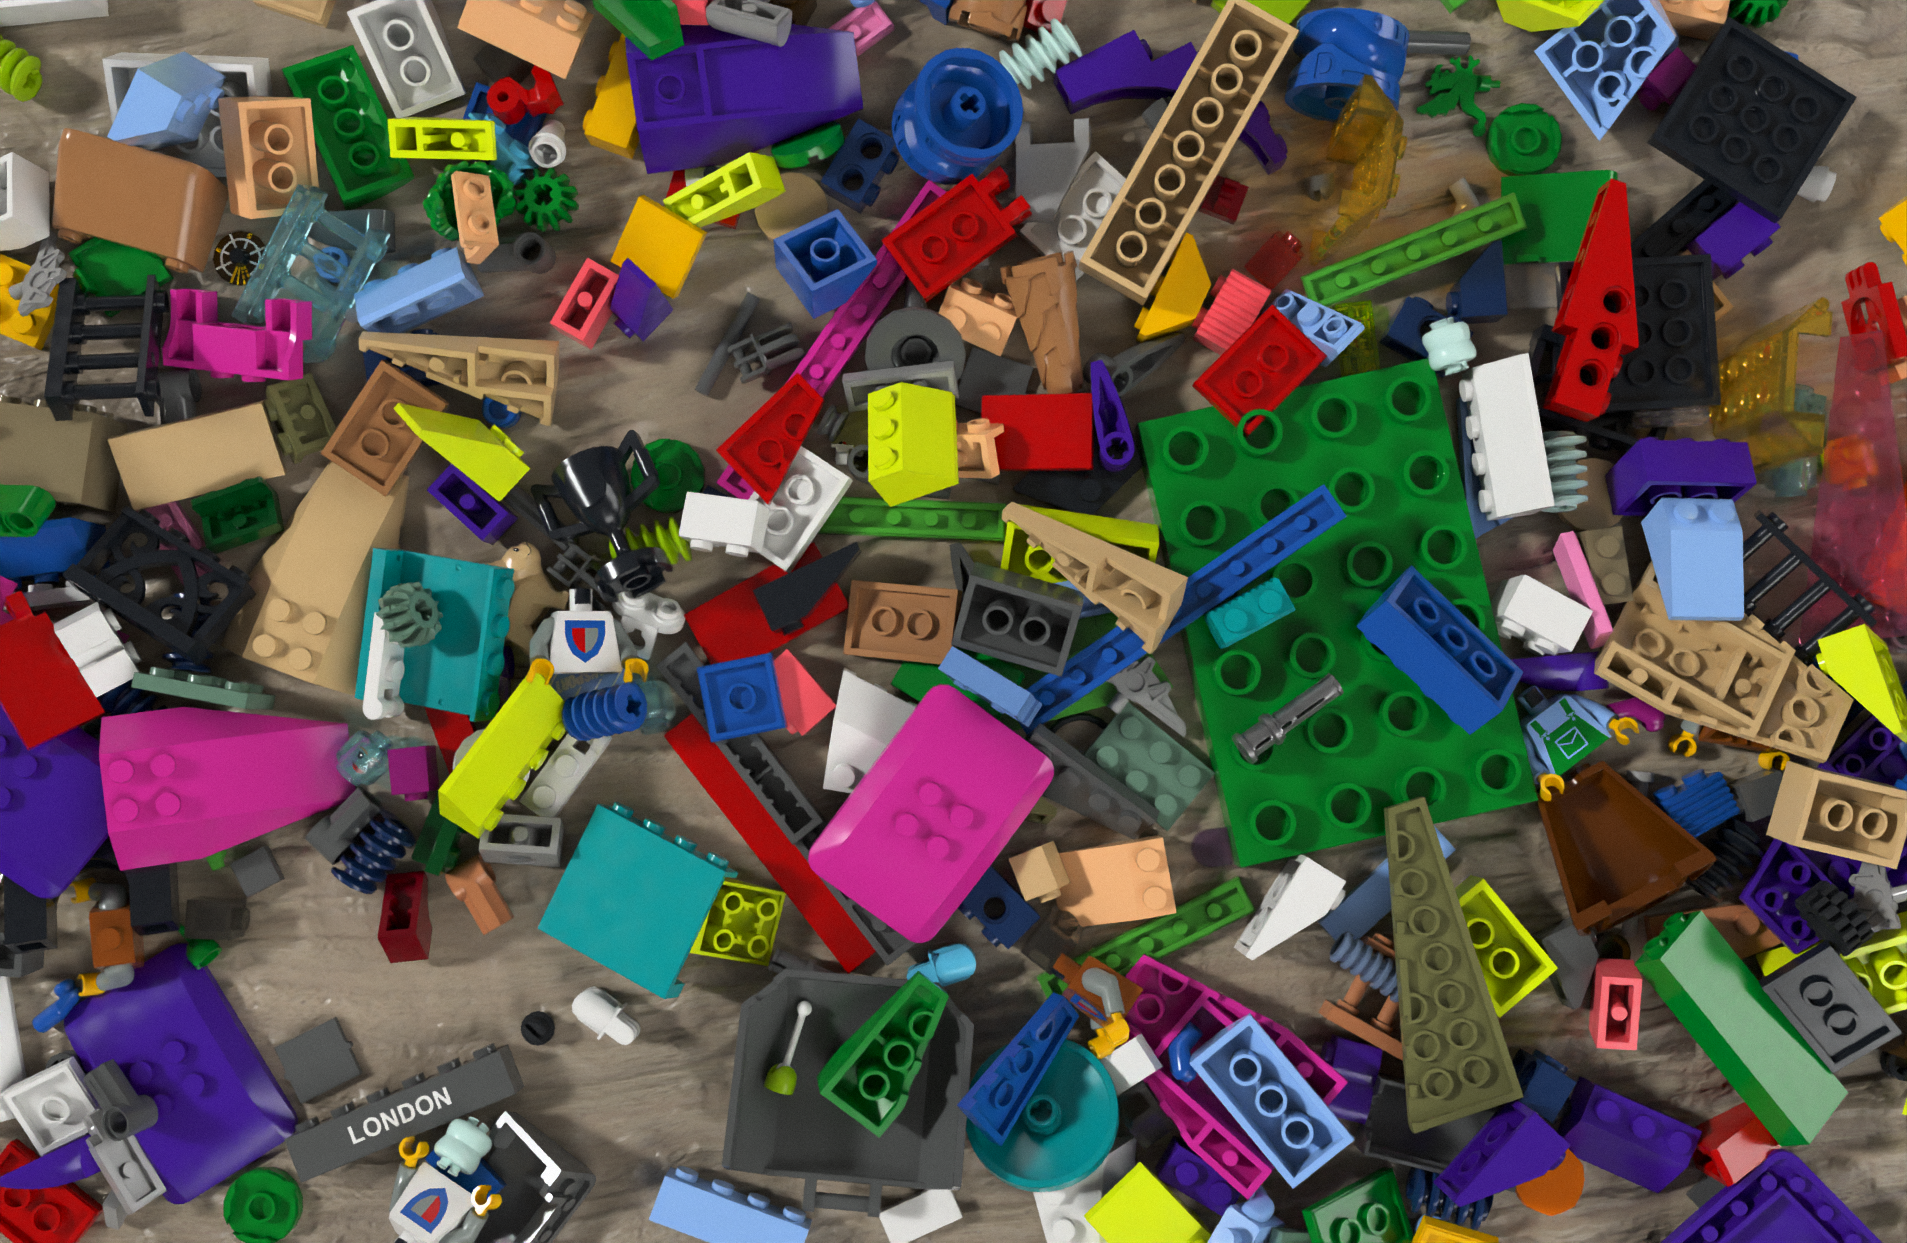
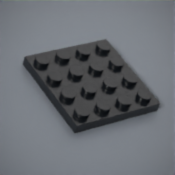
[1647,17,1857,224]
[1555,254,1721,413]

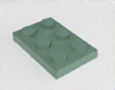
[131,666,276,710]
[1083,702,1215,831]

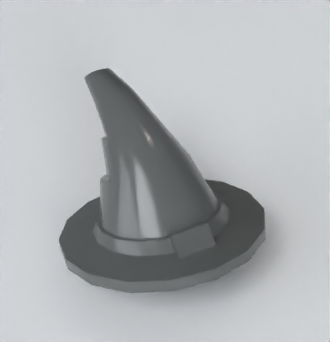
[865,277,966,381]

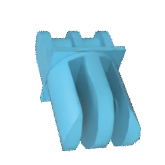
[907,943,976,987]

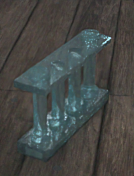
[231,184,391,363]

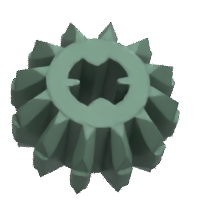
[376,582,444,648]

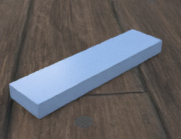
[1318,826,1456,941]

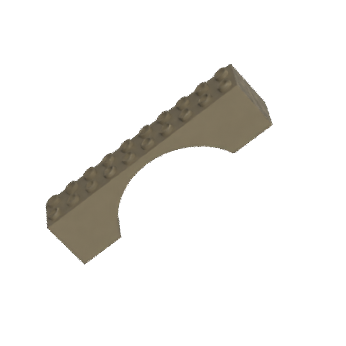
[0,395,127,512]

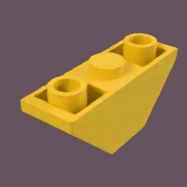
[1134,232,1211,343]

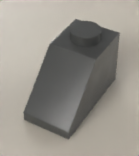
[1531,917,1599,1010]

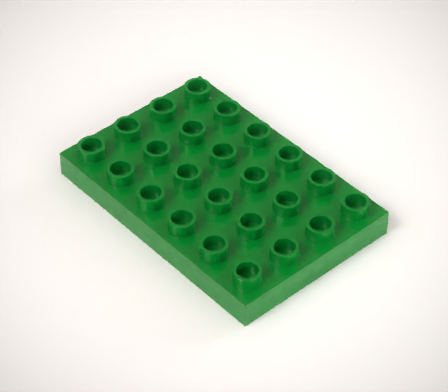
[1134,358,1538,868]

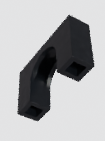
[4,836,180,955]

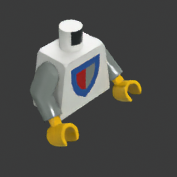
[526,589,649,685]
[389,1136,502,1243]

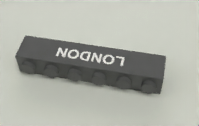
[284,1043,525,1183]

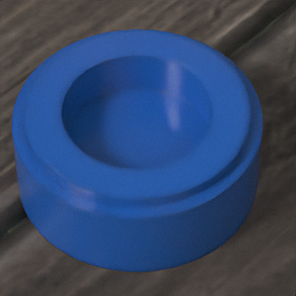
[482,397,522,429]

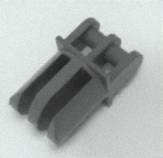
[727,322,805,384]
[546,541,606,611]

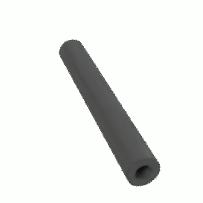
[695,292,760,397]

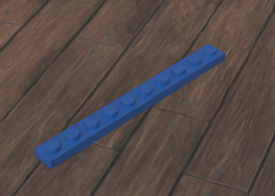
[1017,484,1347,735]

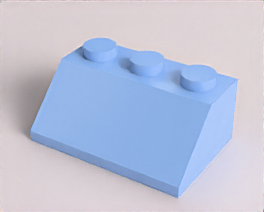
[354,247,484,333]

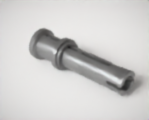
[1232,673,1344,764]

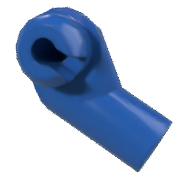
[1168,1022,1204,1082]

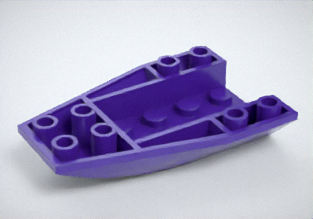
[625,24,864,174]
[1739,713,1907,954]

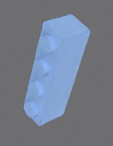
[649,1166,812,1243]

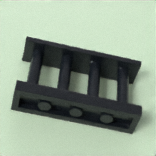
[44,275,169,421]
[1743,509,1877,667]

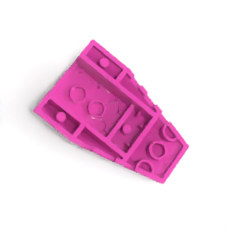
[99,707,356,871]
[1119,954,1349,1200]

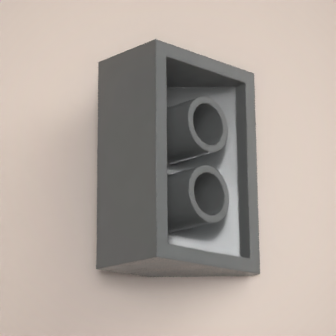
[951,561,1085,677]

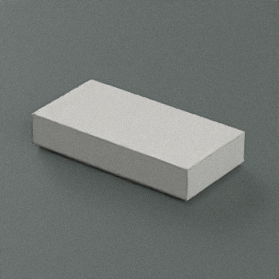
[1099,1033,1163,1096]
[879,1189,963,1243]

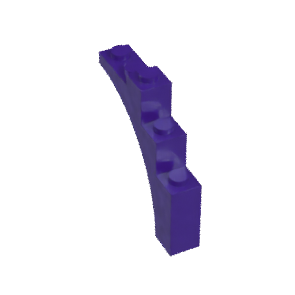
[1053,30,1288,175]

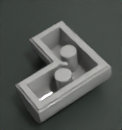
[706,0,792,47]

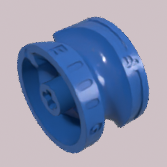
[1284,8,1410,124]
[892,48,1023,185]

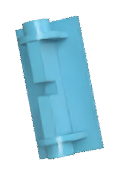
[468,113,539,185]

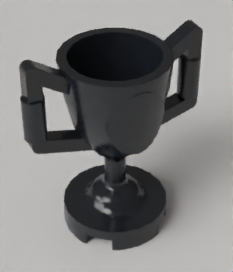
[530,430,673,602]

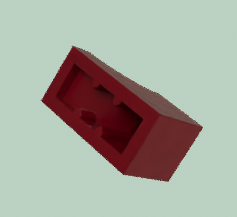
[377,871,433,963]

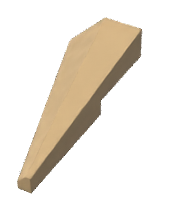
[359,331,559,426]
[1002,502,1188,654]

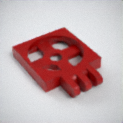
[1841,262,1907,373]

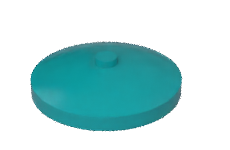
[966,1039,1119,1192]

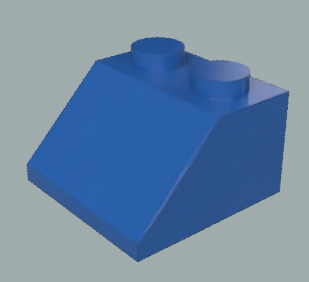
[773,209,877,319]

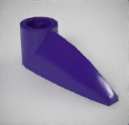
[1091,360,1134,472]
[1510,651,1609,691]
[0,1134,101,1189]

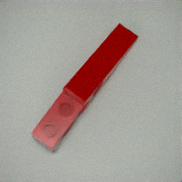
[1543,178,1639,422]

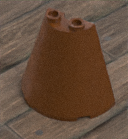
[1536,761,1717,936]

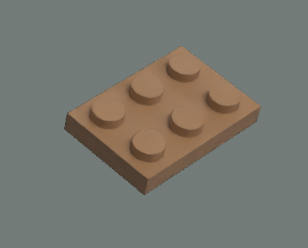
[320,359,450,497]
[843,580,962,665]

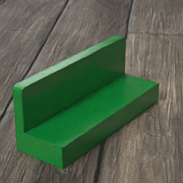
[592,0,684,60]

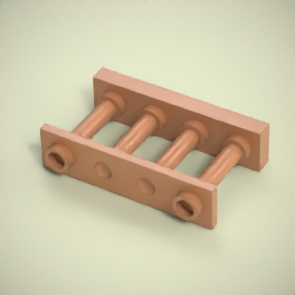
[1318,932,1502,1061]

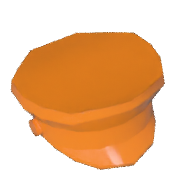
[1515,1148,1585,1216]

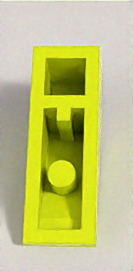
[388,117,497,160]
[663,152,786,228]

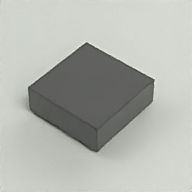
[230,846,285,897]

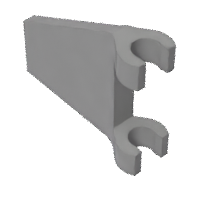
[1015,118,1092,224]

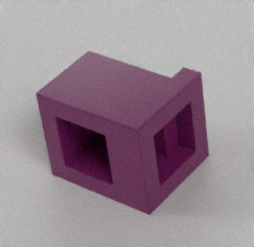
[1636,47,1696,110]

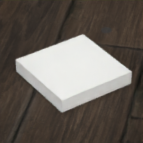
[1,1056,101,1157]

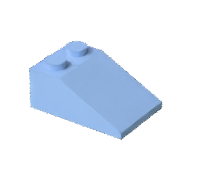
[1641,498,1744,621]

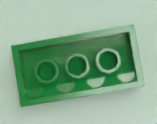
[282,45,415,210]

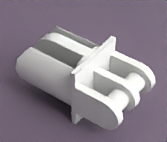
[572,986,641,1045]

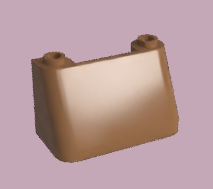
[52,128,229,274]

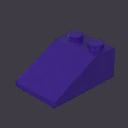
[1433,1100,1571,1207]

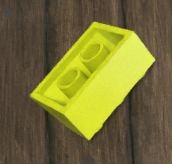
[868,382,959,507]
[1455,875,1558,1018]

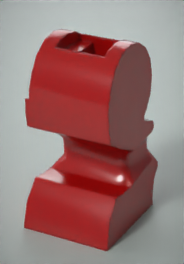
[486,65,564,125]

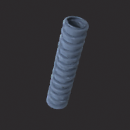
[1330,931,1399,1003]

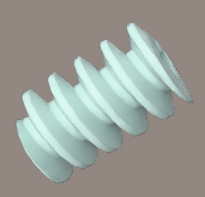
[999,18,1083,90]
[1542,431,1588,513]

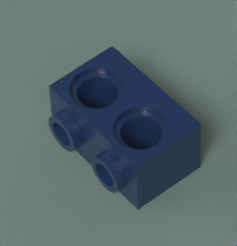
[820,118,900,214]
[1512,1048,1577,1123]

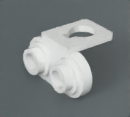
[612,590,685,660]

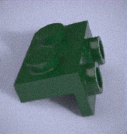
[191,476,284,554]
[412,791,468,876]

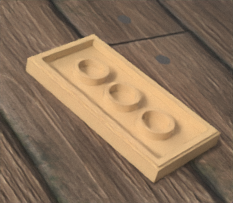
[107,401,287,511]

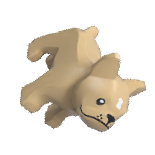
[487,541,570,655]

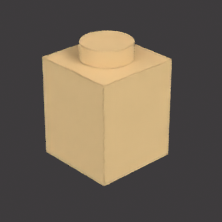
[1009,841,1071,904]

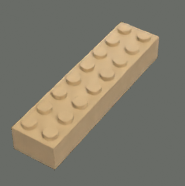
[1078,0,1299,305]

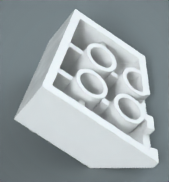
[823,667,917,793]
[1033,1134,1137,1243]

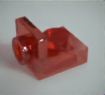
[1244,230,1305,290]

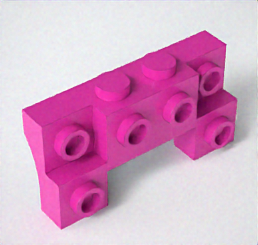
[162,288,312,382]

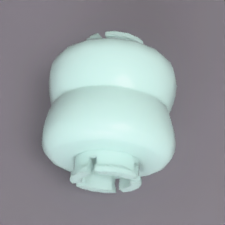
[1422,317,1477,376]
[434,1116,492,1177]

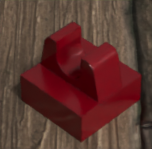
[1199,175,1249,225]

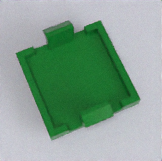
[68,237,174,317]

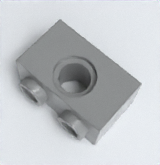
[478,814,565,867]

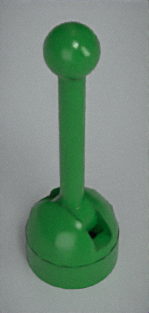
[178,923,222,970]

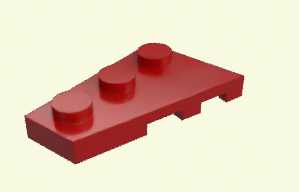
[716,372,825,506]

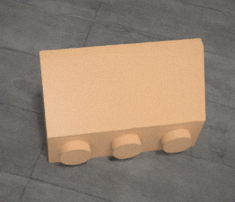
[218,96,321,219]

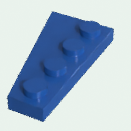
[957,992,1079,1146]

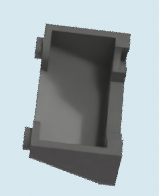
[474,1111,596,1243]

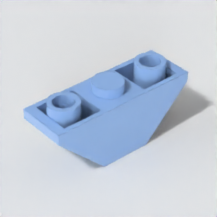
[1261,288,1365,367]

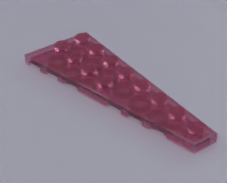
[1798,330,1907,646]

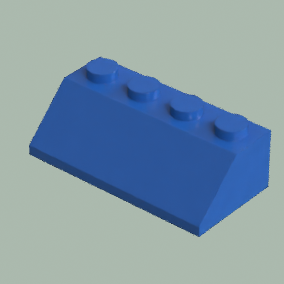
[0,517,110,589]
[1356,565,1523,735]

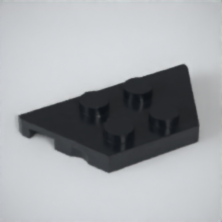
[1013,396,1143,515]

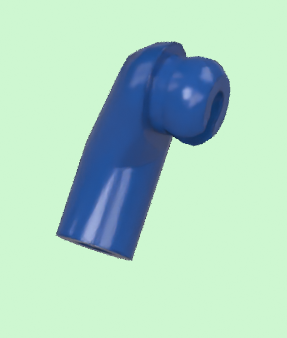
[32,978,82,1033]

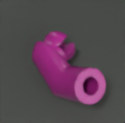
[1606,697,1666,732]

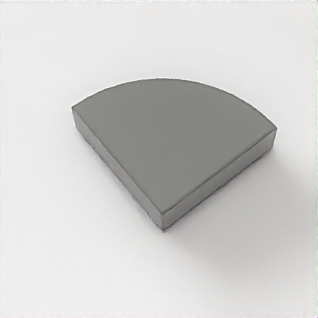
[102,1190,127,1230]

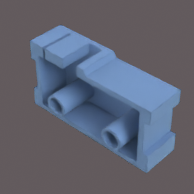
[938,646,1042,727]

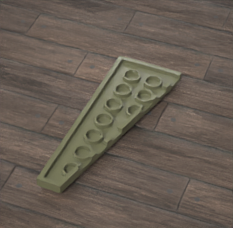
[1384,796,1524,1134]

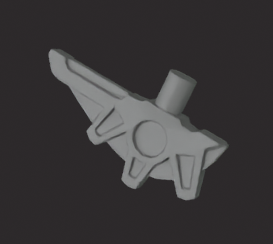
[9,230,67,317]
[1106,656,1186,737]
[1849,862,1907,933]

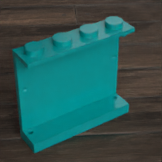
[355,548,515,722]
[538,802,739,999]

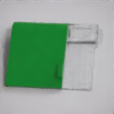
[1501,170,1618,310]

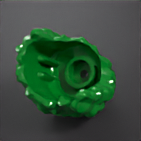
[422,160,516,242]

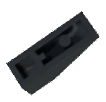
[753,542,861,636]

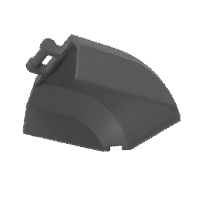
[722,969,974,1218]

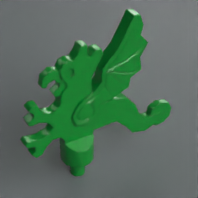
[1416,55,1501,137]

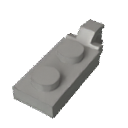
[82,1108,166,1215]

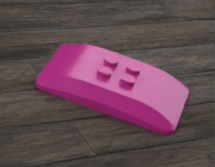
[808,684,1054,943]

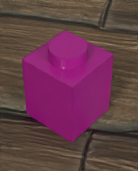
[387,745,439,801]

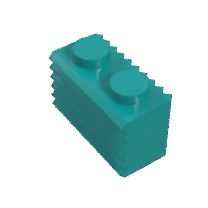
[1204,577,1295,649]

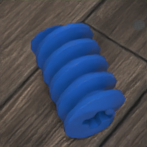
[562,682,647,741]

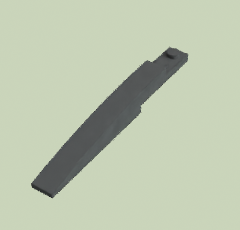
[656,642,916,966]

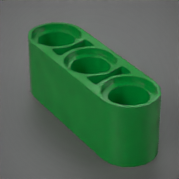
[0,485,56,537]

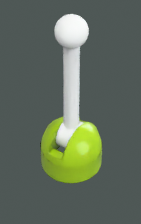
[764,1001,812,1095]

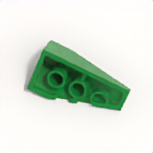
[817,971,949,1138]

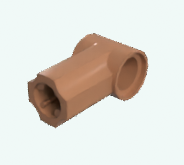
[445,853,514,935]

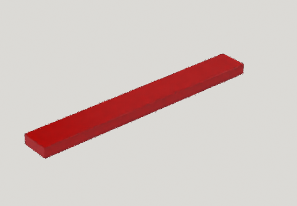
[663,713,876,974]

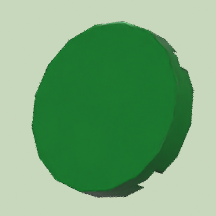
[1485,103,1562,176]
[771,121,845,169]
[631,439,705,513]
[223,1167,303,1243]

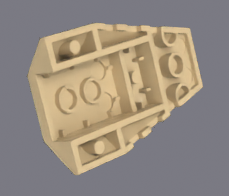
[221,461,409,696]
[1594,561,1854,763]

